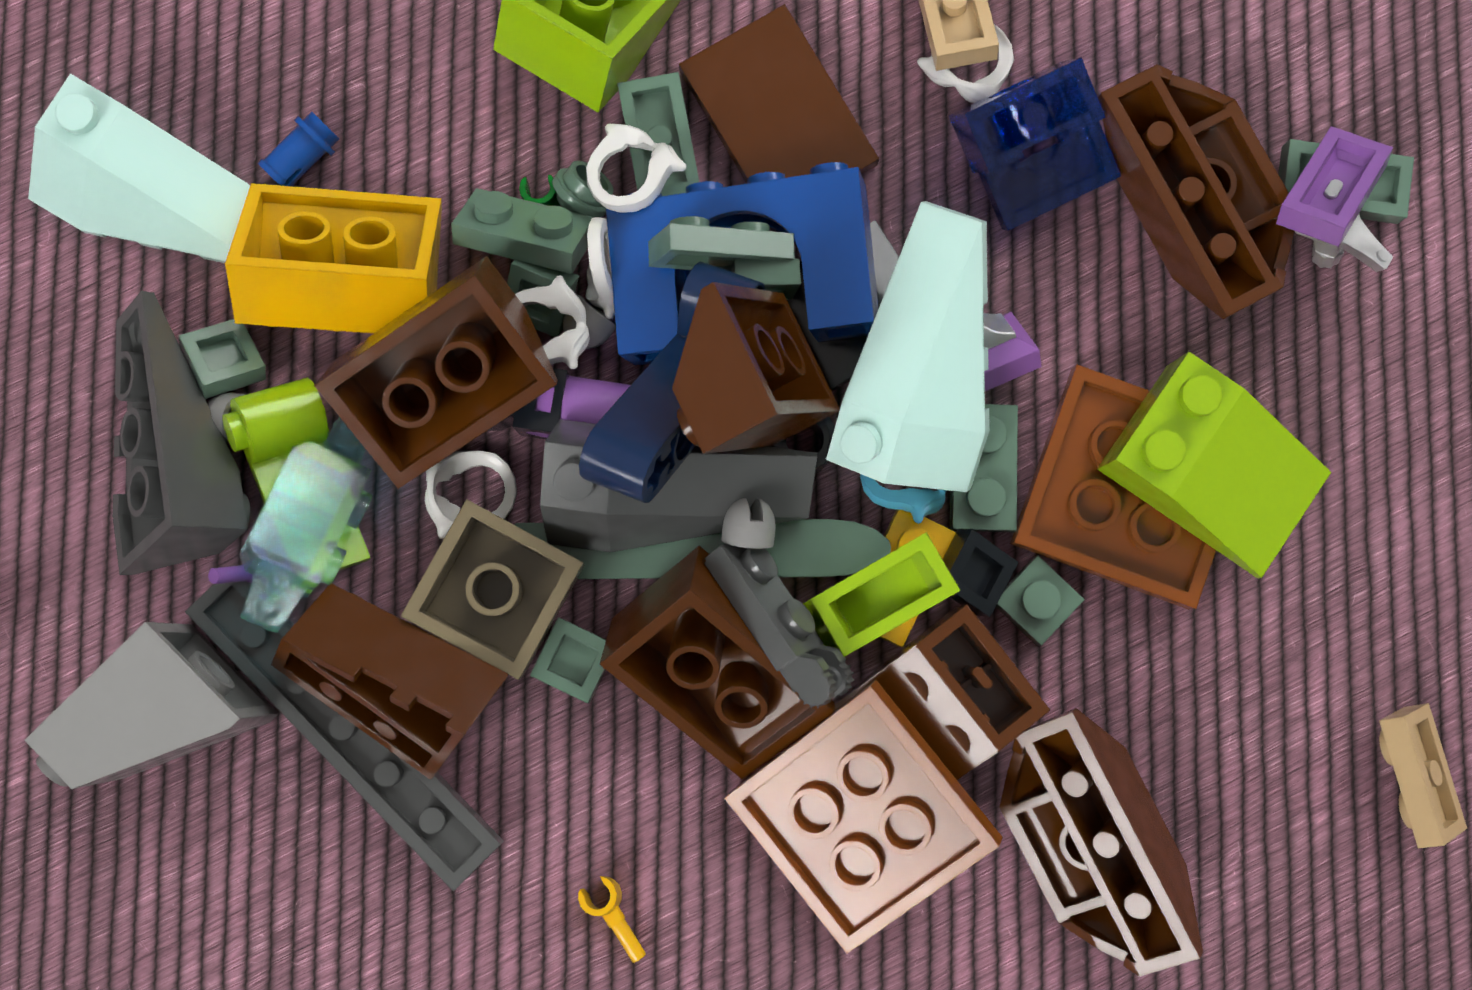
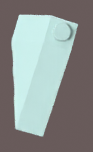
[28,74,250,263]
[826,201,990,492]

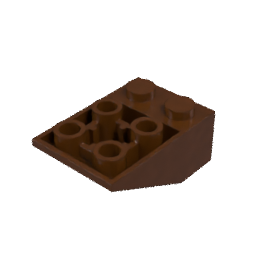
[834,604,1050,780]

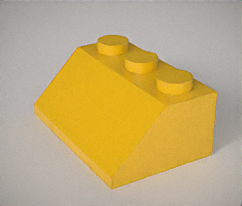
[225,183,442,333]

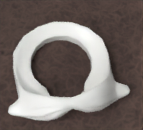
[917,24,1014,108]
[586,123,687,213]
[585,217,615,319]
[515,275,590,369]
[424,451,517,539]

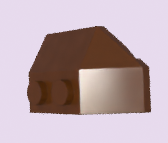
[1098,64,1294,319]
[999,708,1203,977]

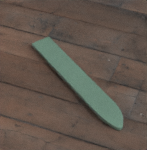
[515,519,891,579]

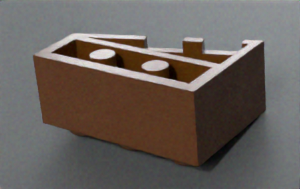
[271,583,509,780]

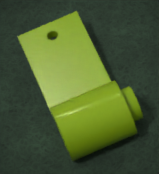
[222,377,371,585]

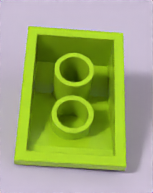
[493,0,681,113]
[1097,351,1331,578]

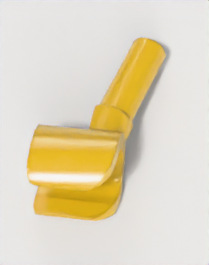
[578,876,646,963]

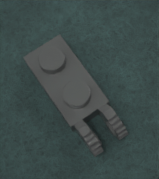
[704,544,854,708]

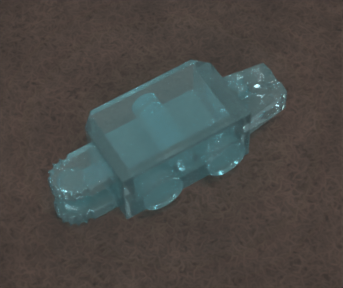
[239,417,373,633]

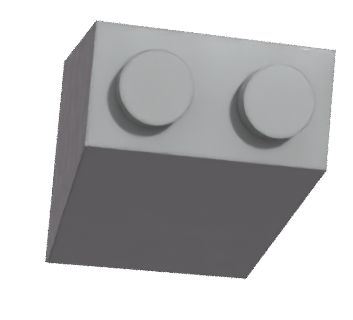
[24,622,279,789]

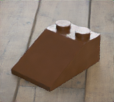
[600,545,835,779]

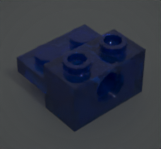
[949,57,1121,231]

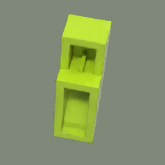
[803,532,960,657]

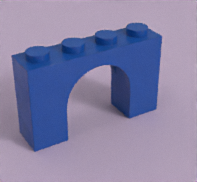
[606,162,879,366]

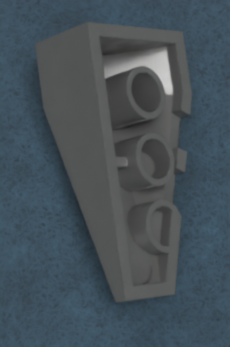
[112,291,250,575]
[540,419,817,552]

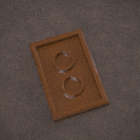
[679,4,879,184]

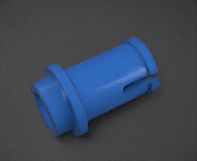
[258,111,339,186]

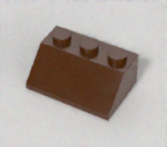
[314,256,558,489]
[672,282,840,454]

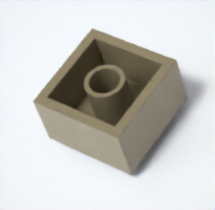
[401,499,585,680]

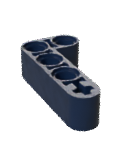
[579,261,765,503]

